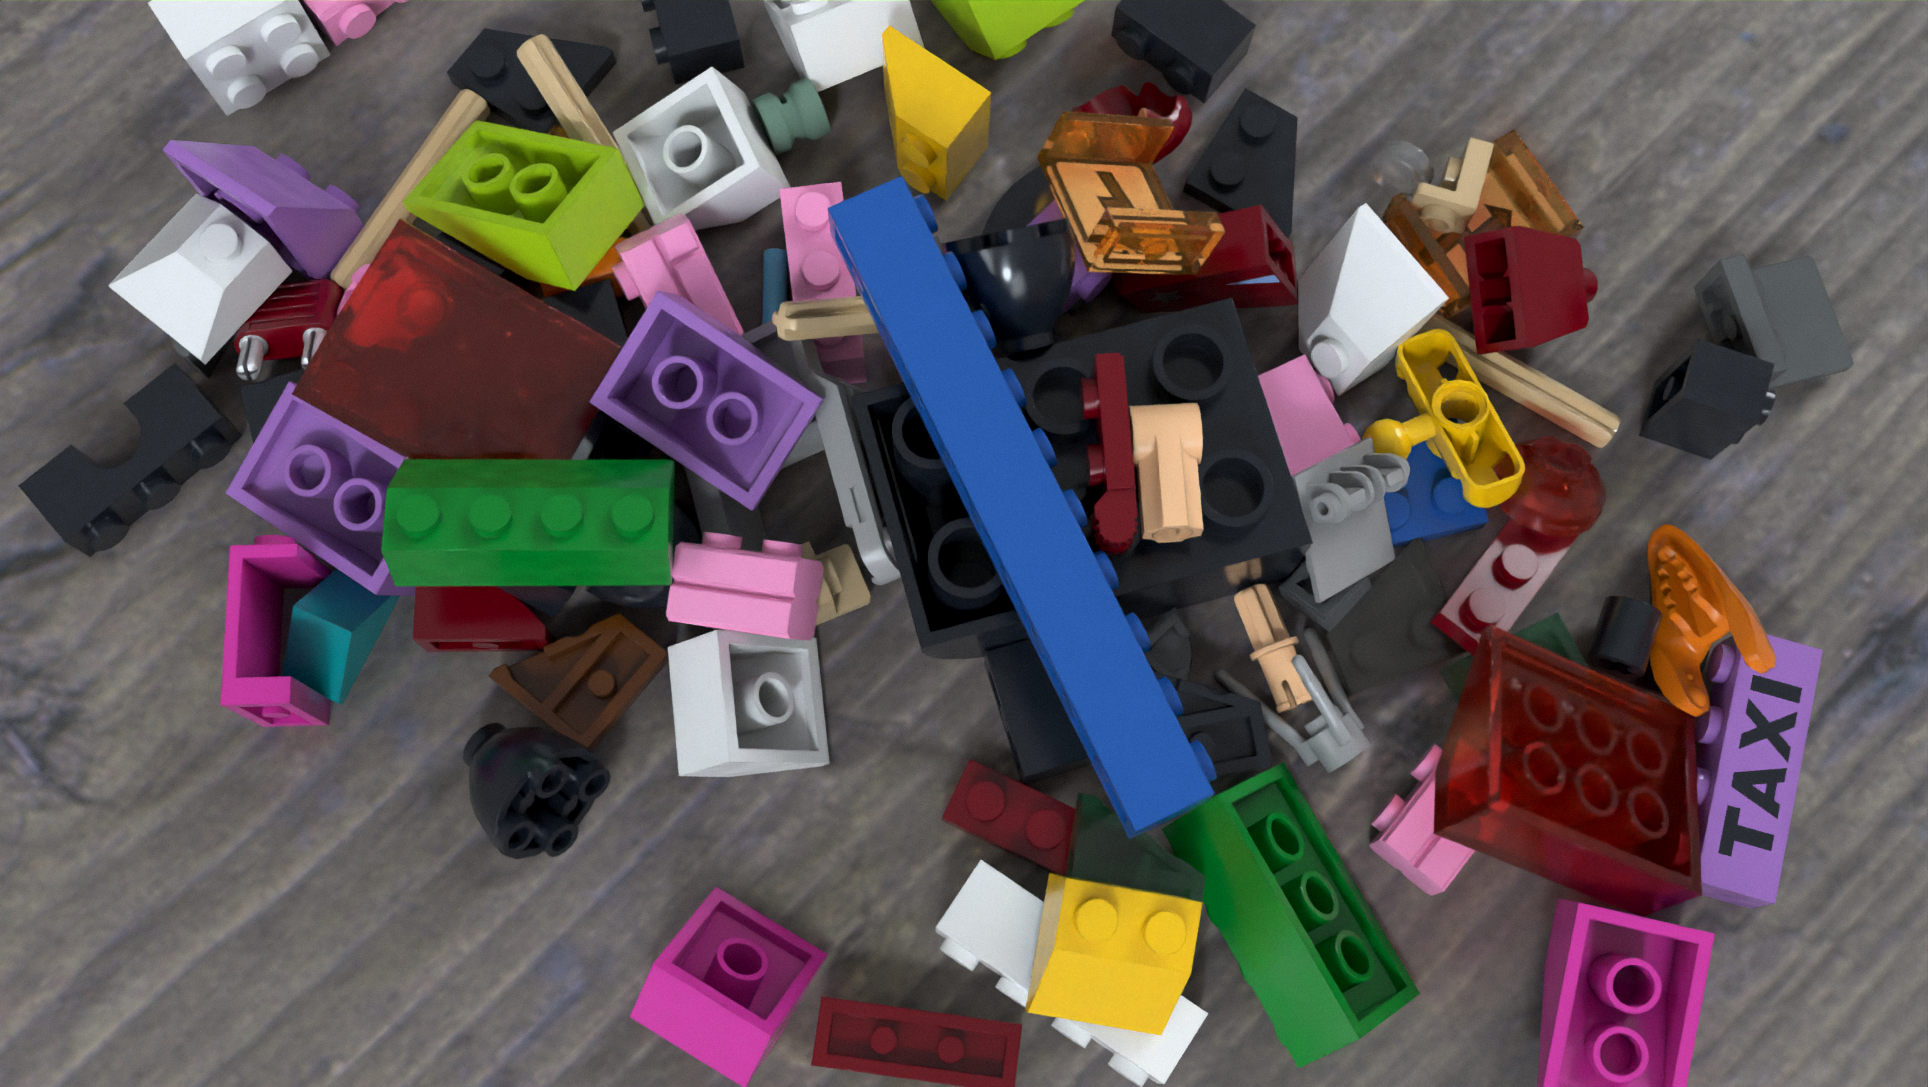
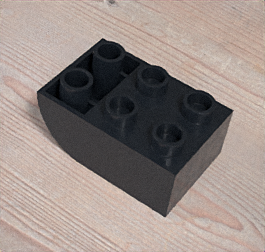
[851,298,1313,659]

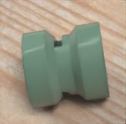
[751,77,831,156]

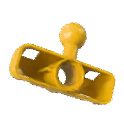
[1362,329,1525,508]

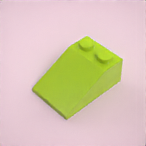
[402,120,645,291]

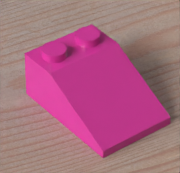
[1537,898,1715,1087]

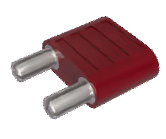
[234,279,345,380]

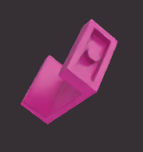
[220,535,332,727]

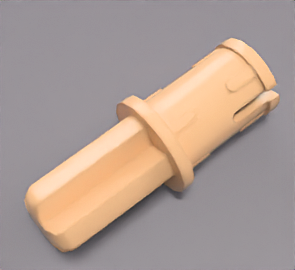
[1234,583,1313,713]

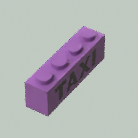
[1670,634,1823,909]

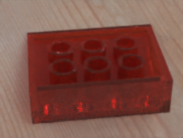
[292,219,623,460]
[1434,625,1702,917]

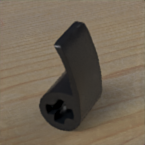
[1586,596,1709,698]

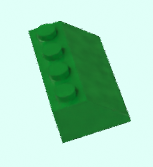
[381,459,675,587]
[1162,762,1420,1068]

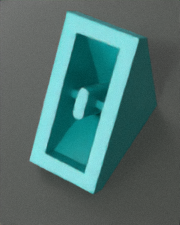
[282,569,400,705]

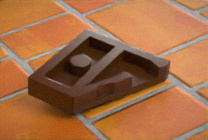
[488,613,669,751]

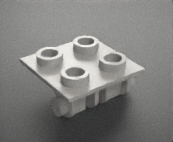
[1291,438,1410,603]

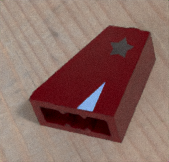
[1112,205,1298,313]

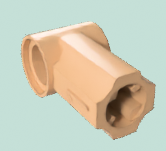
[1128,403,1203,543]

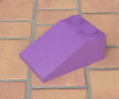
[163,140,364,281]
[589,291,825,511]
[226,381,433,596]

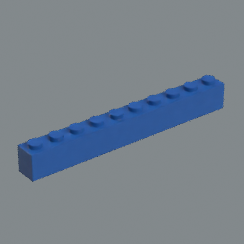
[828,176,1217,839]

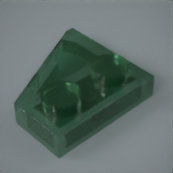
[1066,793,1206,944]

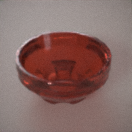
[1493,436,1607,536]

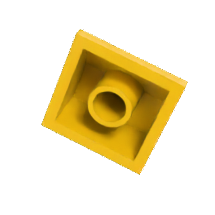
[882,25,991,201]
[1025,873,1203,1035]

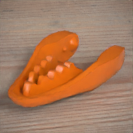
[1647,524,1776,717]

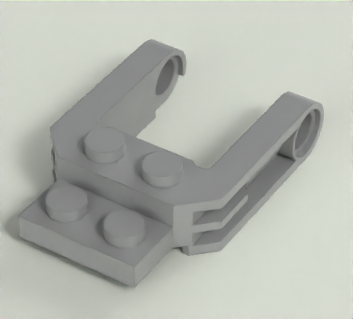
[684,320,917,586]

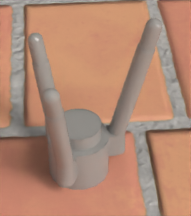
[1215,627,1371,773]

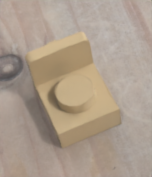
[1405,137,1494,234]
[800,541,871,625]

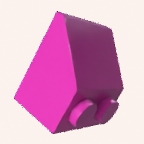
[630,887,828,1087]

